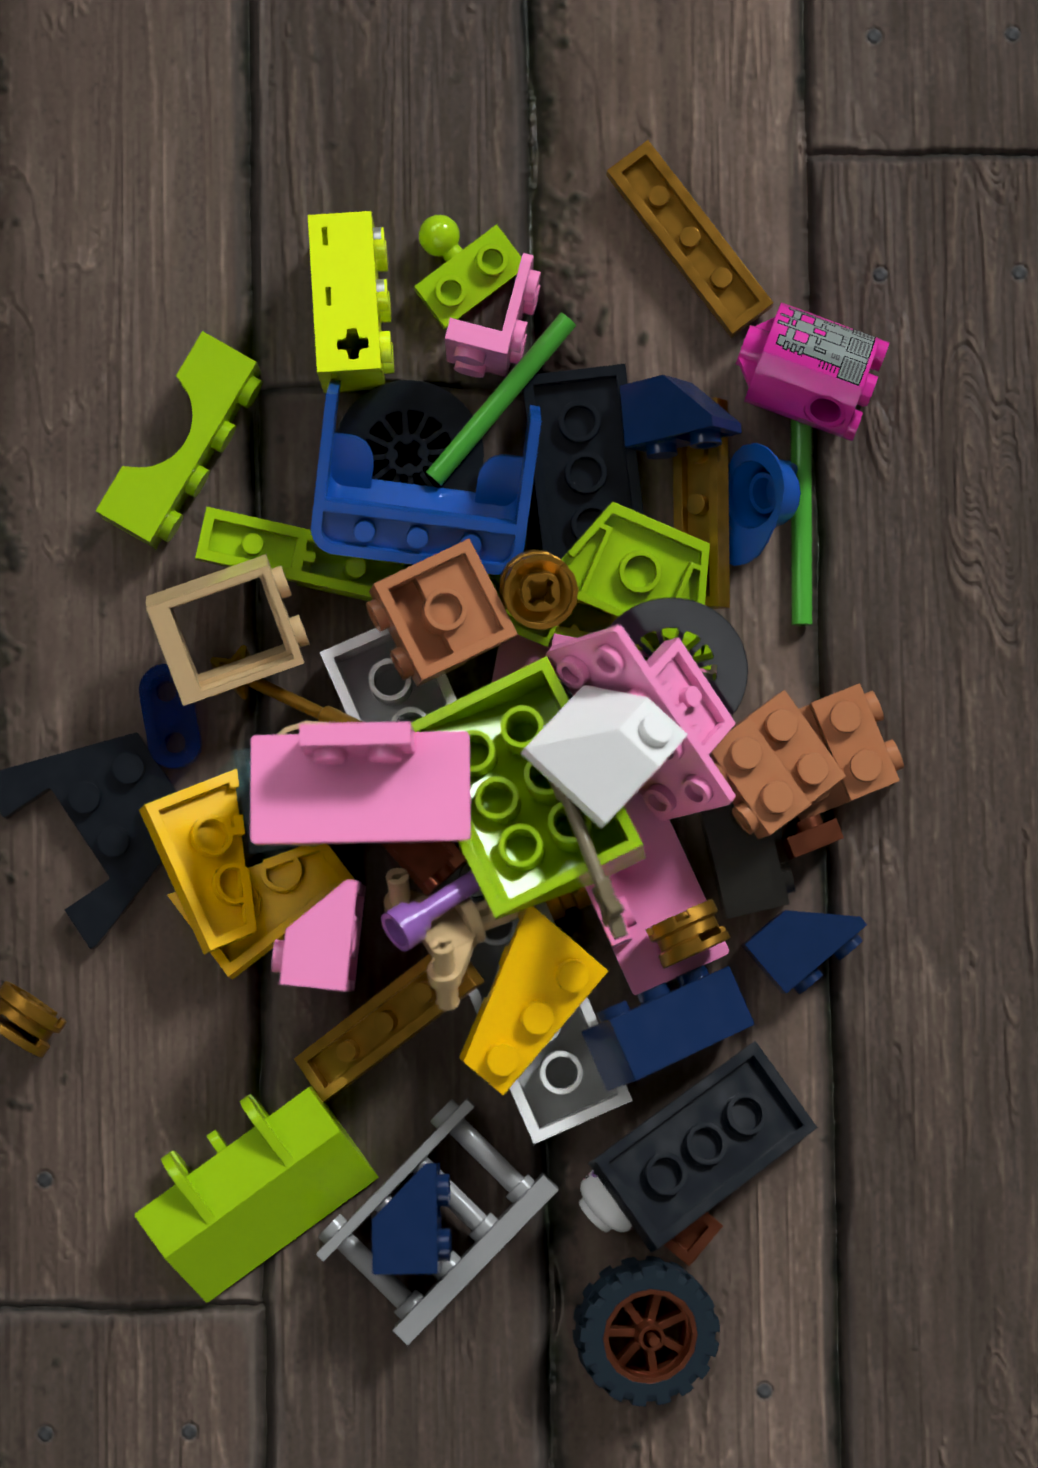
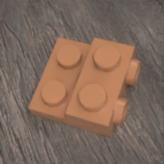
[366,539,518,687]
[796,683,904,822]
[709,690,846,839]

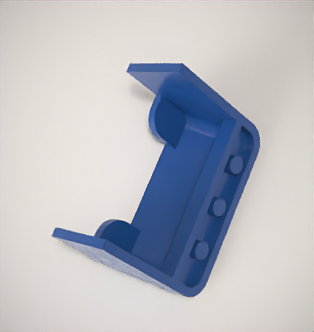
[311,379,541,575]

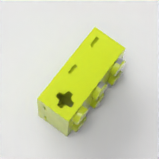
[308,211,395,393]

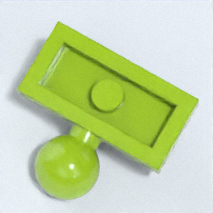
[413,215,522,330]

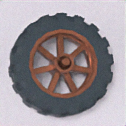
[572,1256,720,1406]

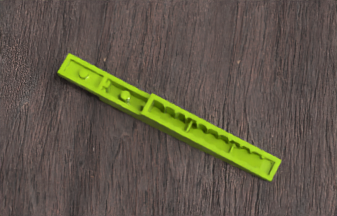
[195,506,712,671]

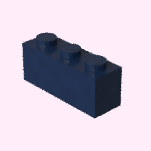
[581,965,755,1091]

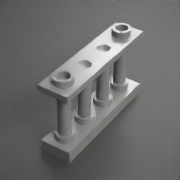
[316,1098,558,1346]

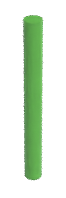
[426,312,576,486]
[791,419,812,626]

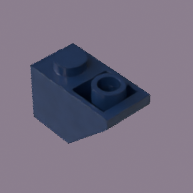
[620,375,742,460]
[741,910,867,995]
[372,1163,451,1275]

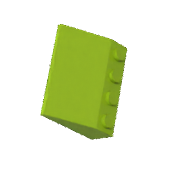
[411,656,646,920]

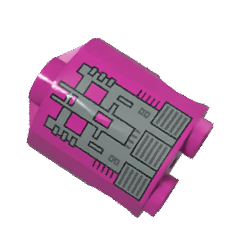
[735,302,890,441]

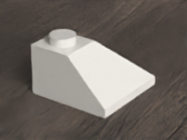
[521,685,688,828]

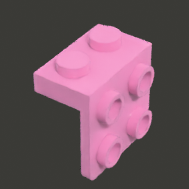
[445,253,541,378]

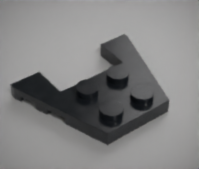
[0,732,178,949]

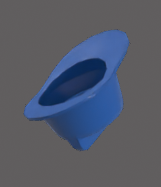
[728,443,801,566]

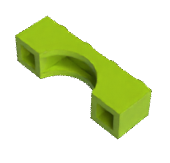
[96,331,263,549]

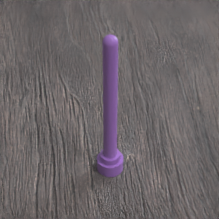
[381,870,481,951]

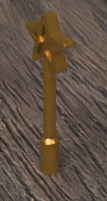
[210,645,364,723]

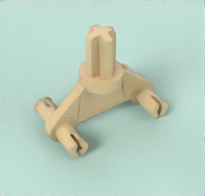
[383,868,520,1011]

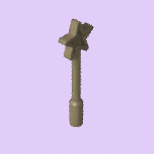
[549,780,628,940]

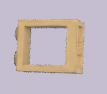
[146,554,310,706]

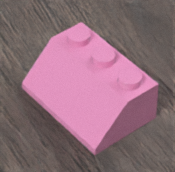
[272,880,366,991]

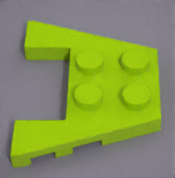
[510,502,710,657]

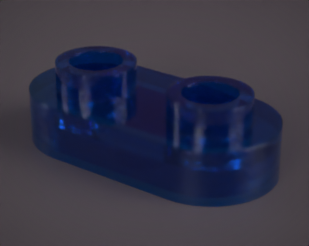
[139,664,202,769]

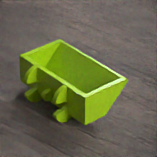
[134,1086,379,1303]

